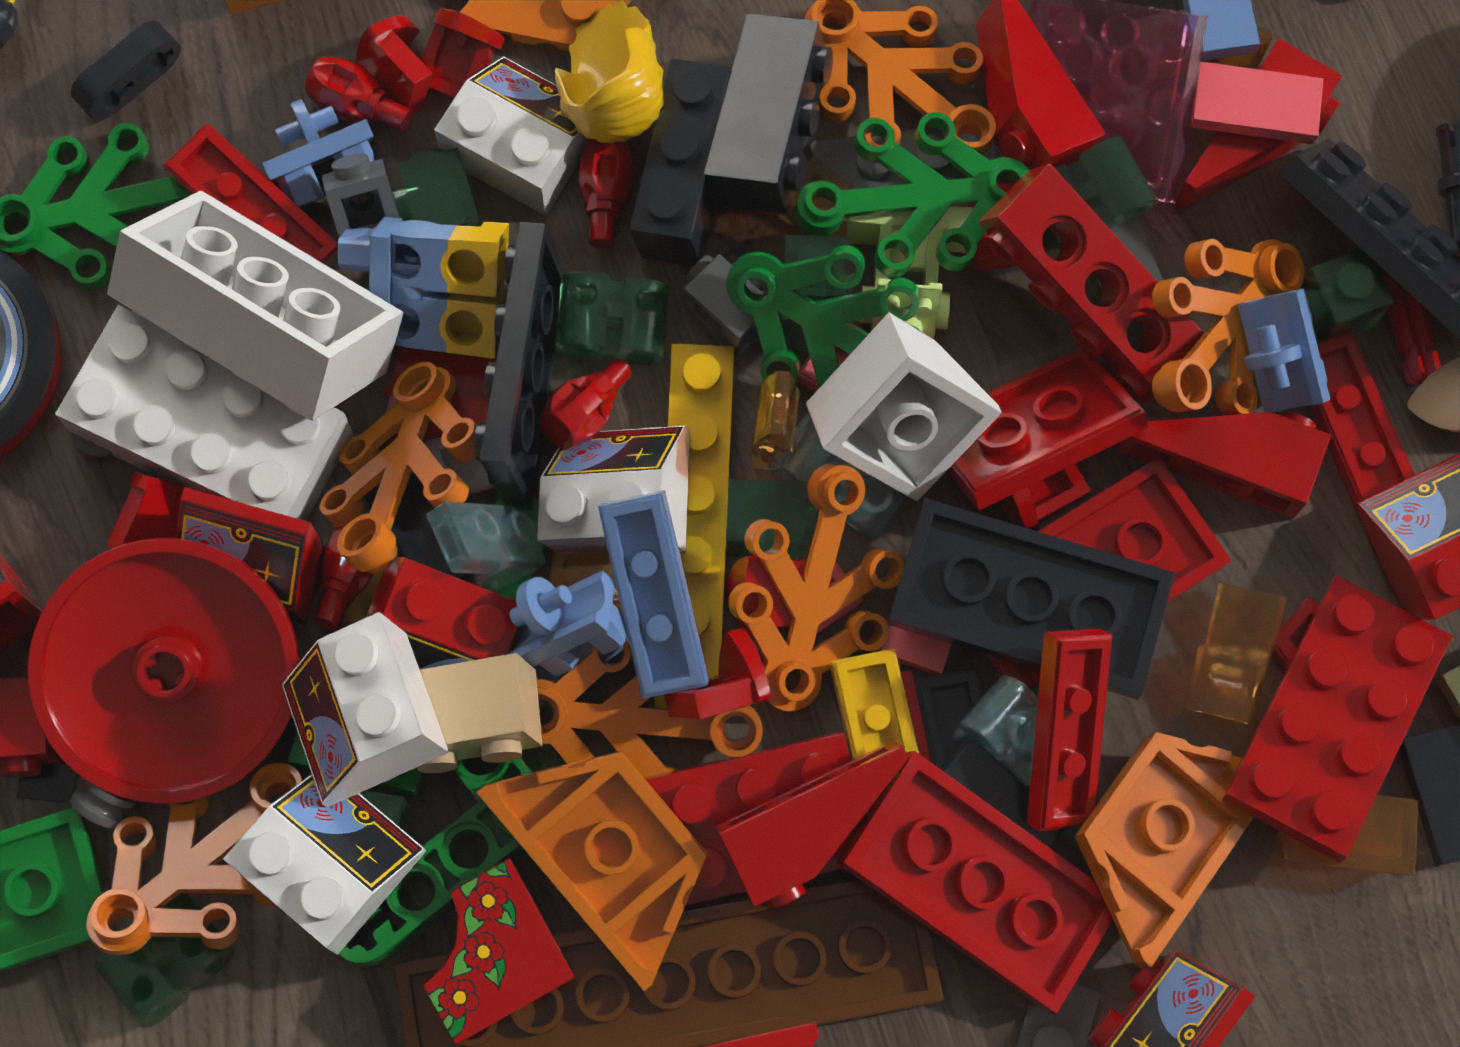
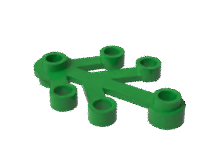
[794,112,1029,278]
[0,123,191,291]
[726,245,920,390]

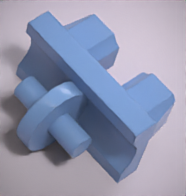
[263,99,375,208]
[1238,289,1330,413]
[507,570,627,677]

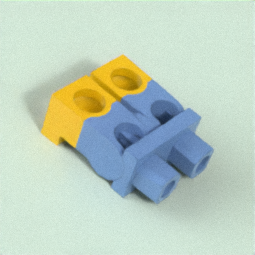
[338,217,509,359]

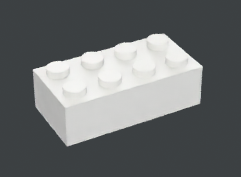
[107,191,404,421]
[55,305,354,521]

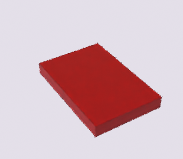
[947,348,1149,511]

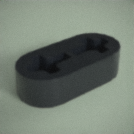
[70,21,181,121]

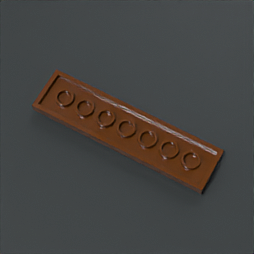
[394,879,944,1047]

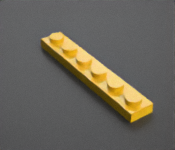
[654,344,734,709]

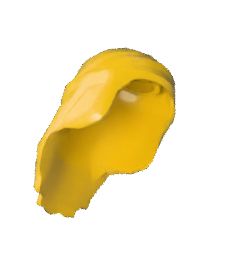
[555,0,664,144]

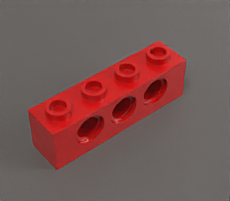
[978,163,1204,403]

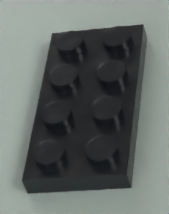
[1279,139,1460,339]
[474,222,568,510]
[887,498,1175,700]

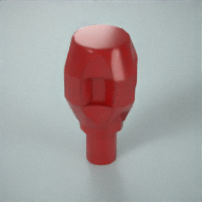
[305,56,413,132]
[579,139,634,248]
[539,358,632,449]
[313,525,376,630]

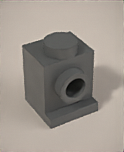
[322,154,400,238]
[684,254,781,357]

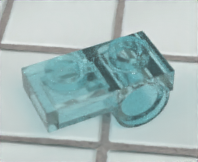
[769,413,906,540]
[426,501,547,591]
[959,675,1038,789]

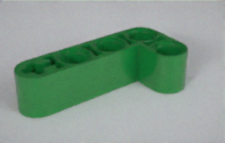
[339,758,532,968]

